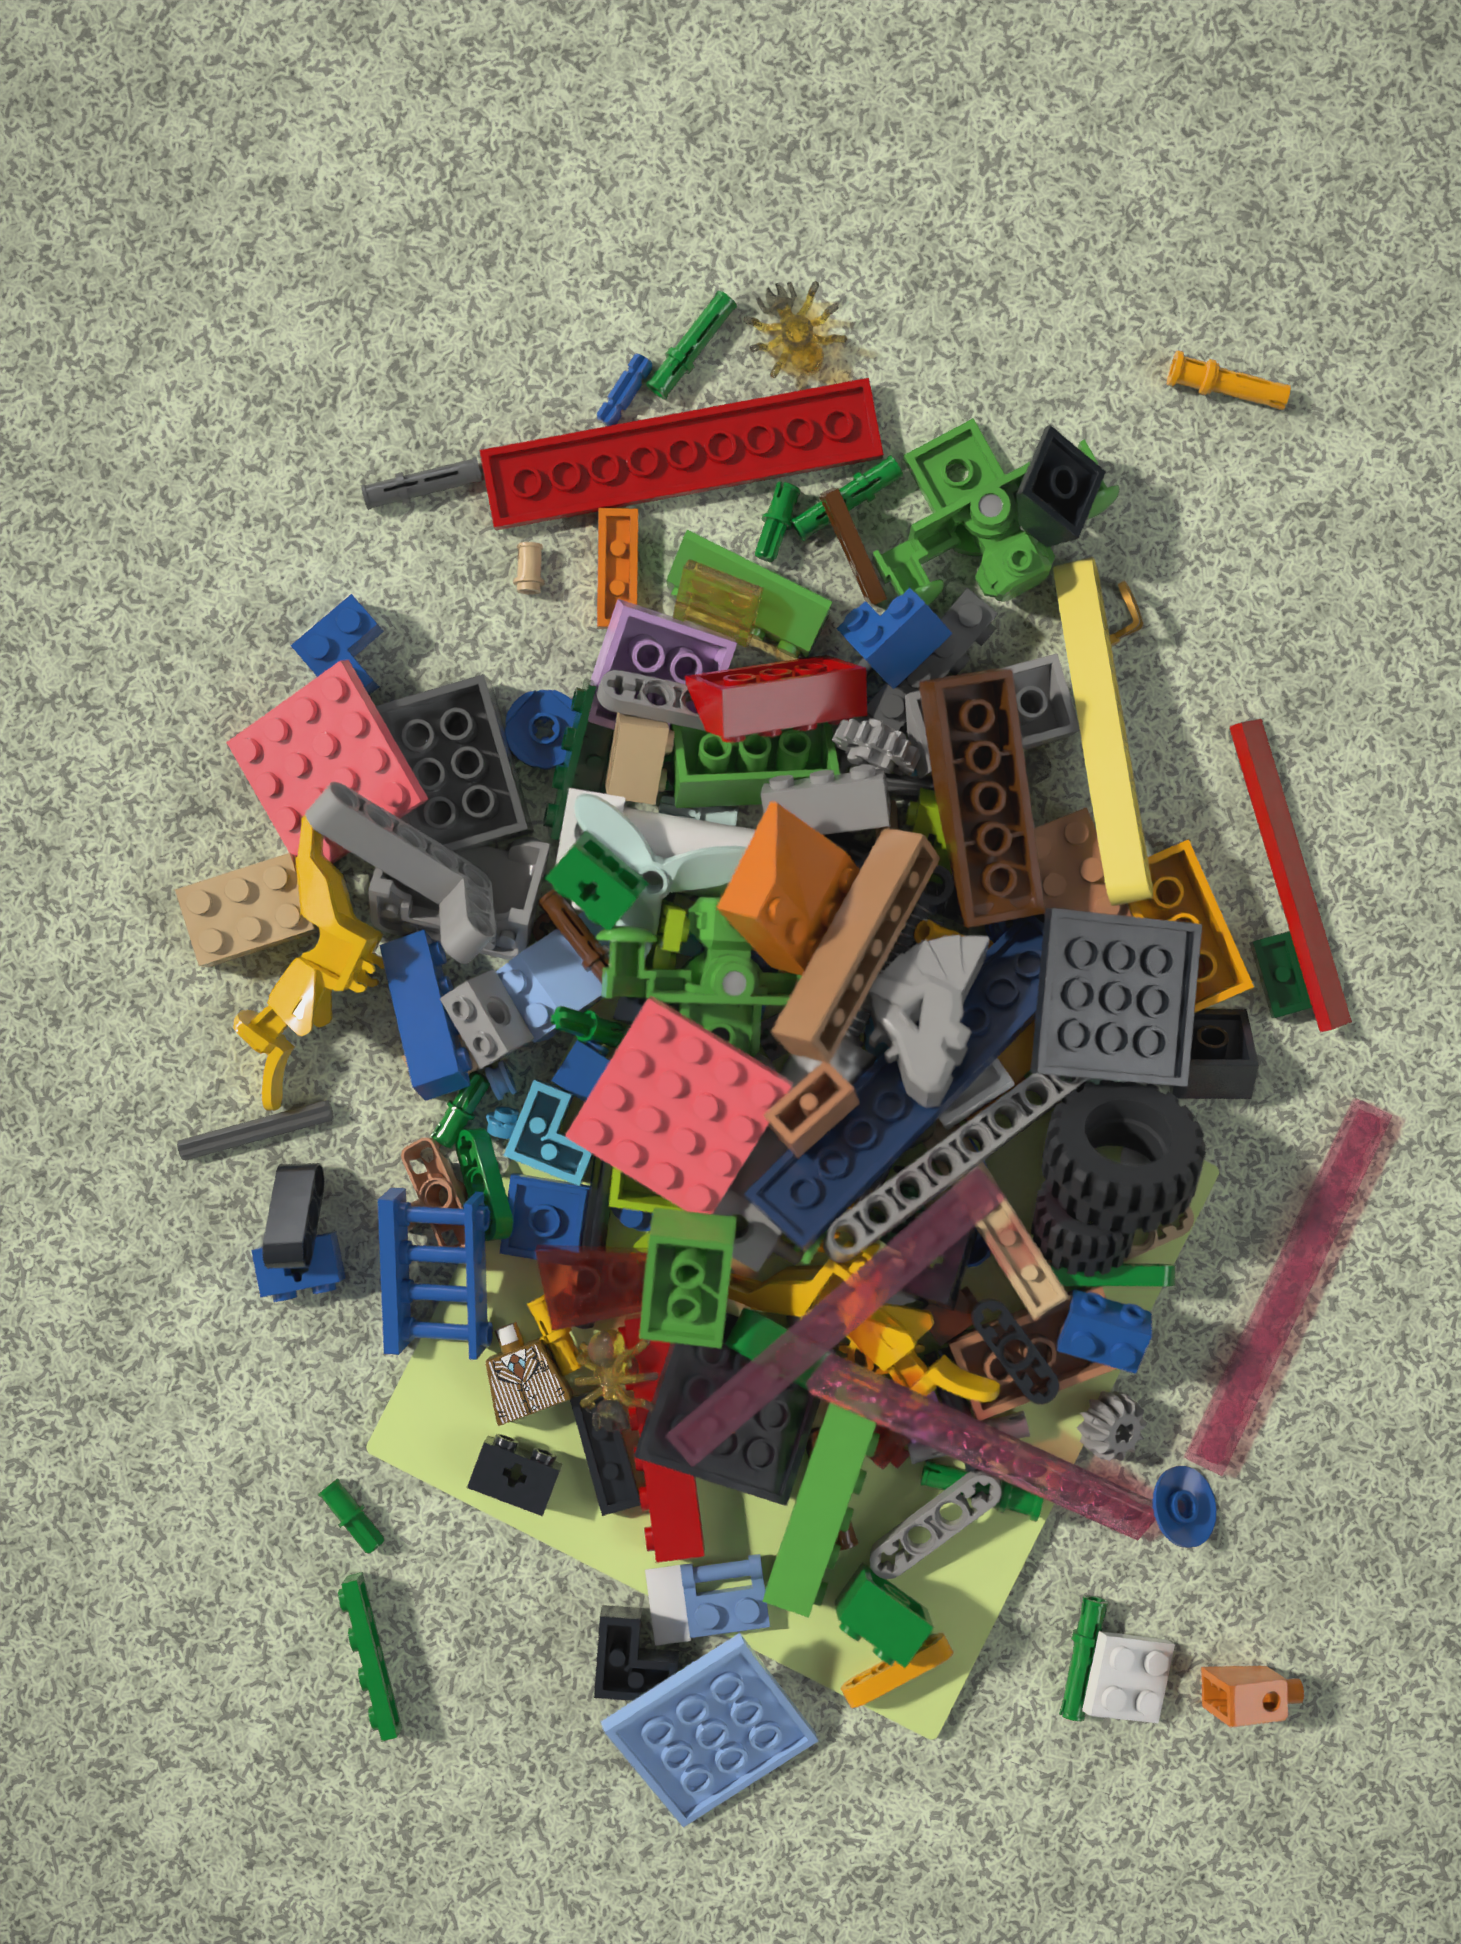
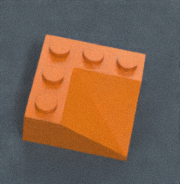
[717,801,861,976]

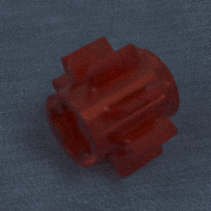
[868,1419,911,1470]

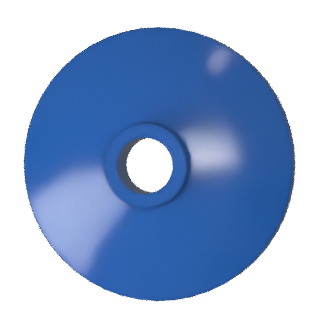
[1153,1466,1216,1548]

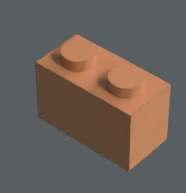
[763,1062,859,1158]

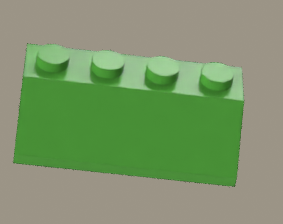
[666,530,832,659]
[670,713,840,808]

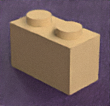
[605,712,674,805]

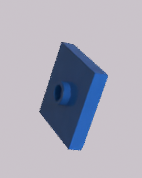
[499,1173,590,1267]

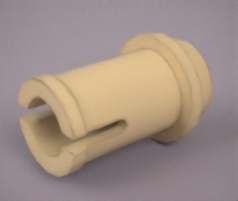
[513,542,545,595]

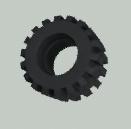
[1031,1180,1135,1277]

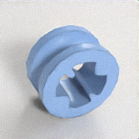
[484,1060,517,1101]

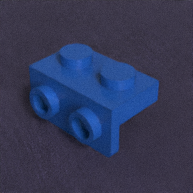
[1057,1290,1152,1374]

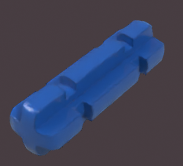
[597,353,653,426]

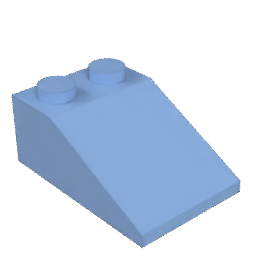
[496,912,610,1043]

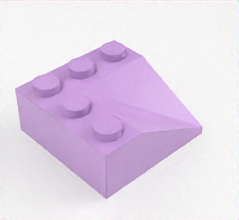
[588,599,737,730]

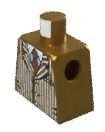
[486,1322,573,1426]

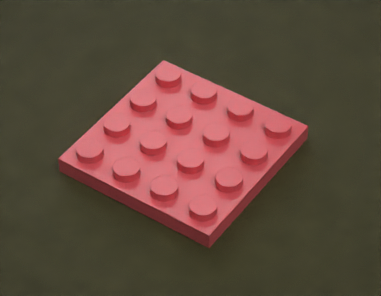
[226,659,429,864]
[565,995,793,1214]

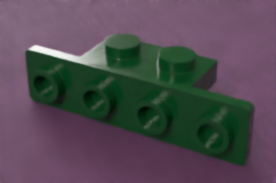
[543,679,614,840]

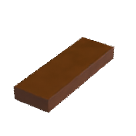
[819,488,887,605]

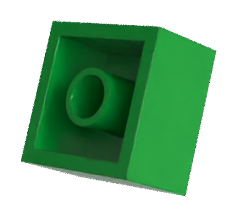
[834,1562,934,1668]

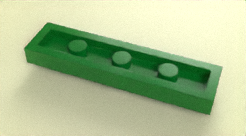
[338,1572,402,1742]

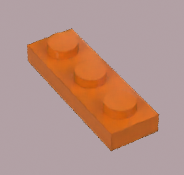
[597,508,638,629]

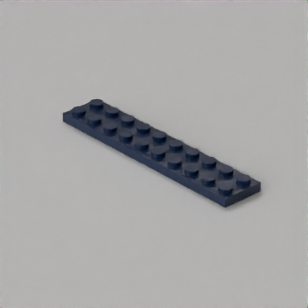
[744,915,1044,1252]

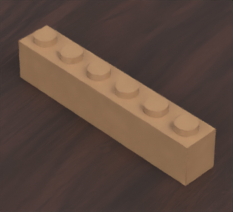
[772,828,940,1064]

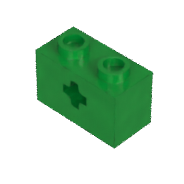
[545,830,649,930]

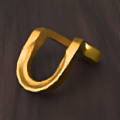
[1109,580,1144,646]

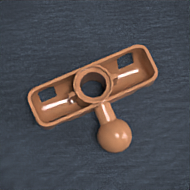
[401,1137,468,1248]

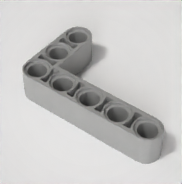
[305,782,496,964]

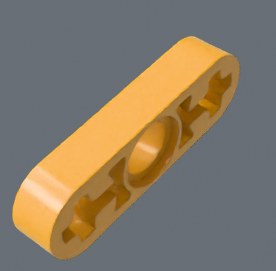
[841,1633,954,1708]

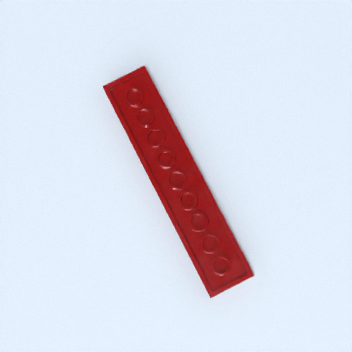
[480,378,884,531]

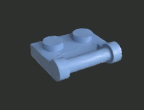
[680,1554,770,1638]

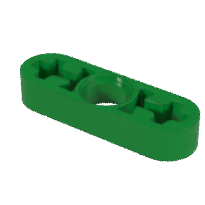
[455,1128,513,1241]

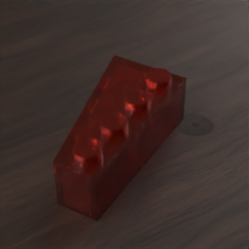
[535,1245,648,1331]

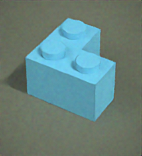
[503,1079,594,1186]

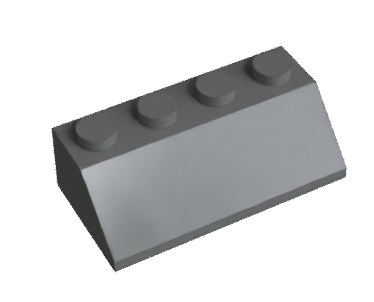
[905,653,1080,779]

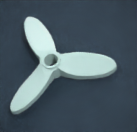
[574,793,747,958]

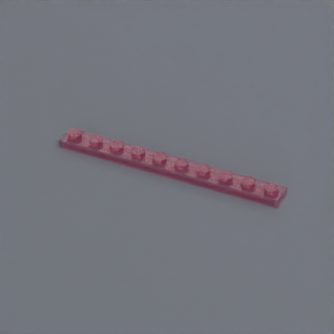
[1184,1098,1393,1476]
[666,1165,1006,1467]
[807,1352,1156,1541]

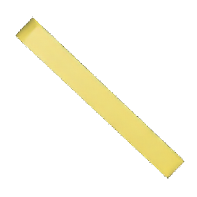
[1053,557,1153,906]

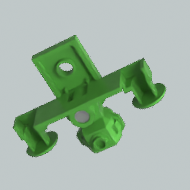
[872,418,1120,605]
[596,897,802,1058]

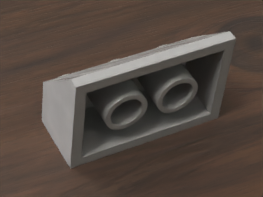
[761,765,891,834]

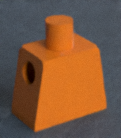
[1201,1666,1304,1727]

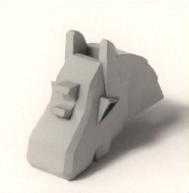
[861,935,990,1108]

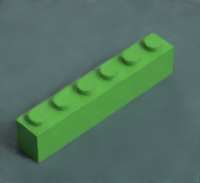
[762,1365,893,1618]

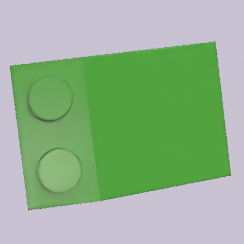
[639,1208,737,1348]

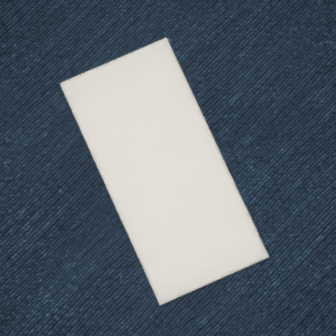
[645,1565,691,1646]

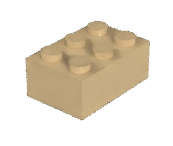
[175,853,320,968]

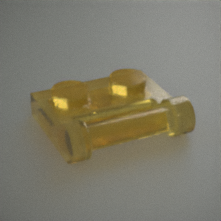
[672,559,764,648]

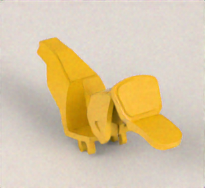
[233,815,385,1111]
[727,1241,1000,1411]

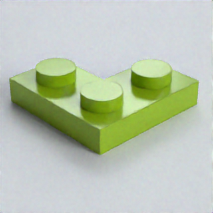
[645,900,690,969]

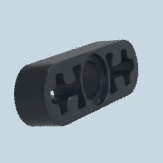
[971,1298,1059,1404]

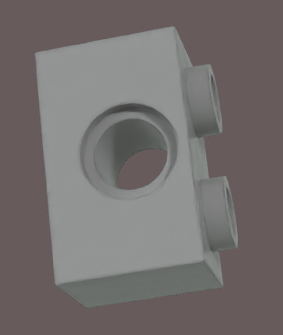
[440,969,534,1069]

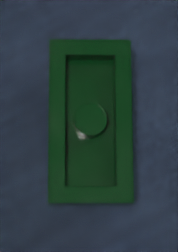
[1249,931,1312,1018]

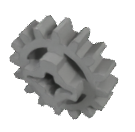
[832,719,921,776]

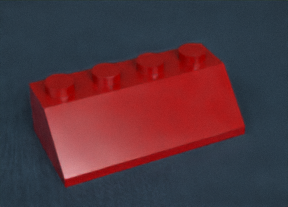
[685,655,867,743]

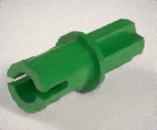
[755,482,801,562]
[551,1006,624,1047]
[430,1072,490,1149]
[318,1478,385,1554]

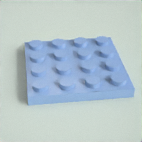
[601,1633,819,1828]

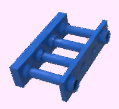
[378,1188,493,1360]

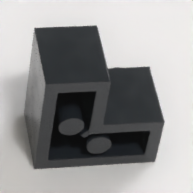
[594,1605,679,1701]

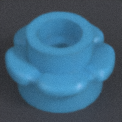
[486,1106,519,1139]

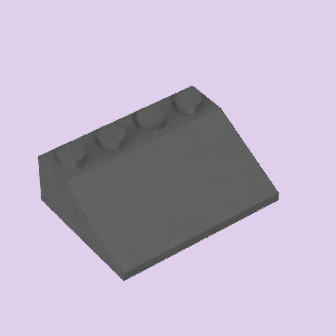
[375,674,534,853]

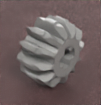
[1077,1391,1148,1461]

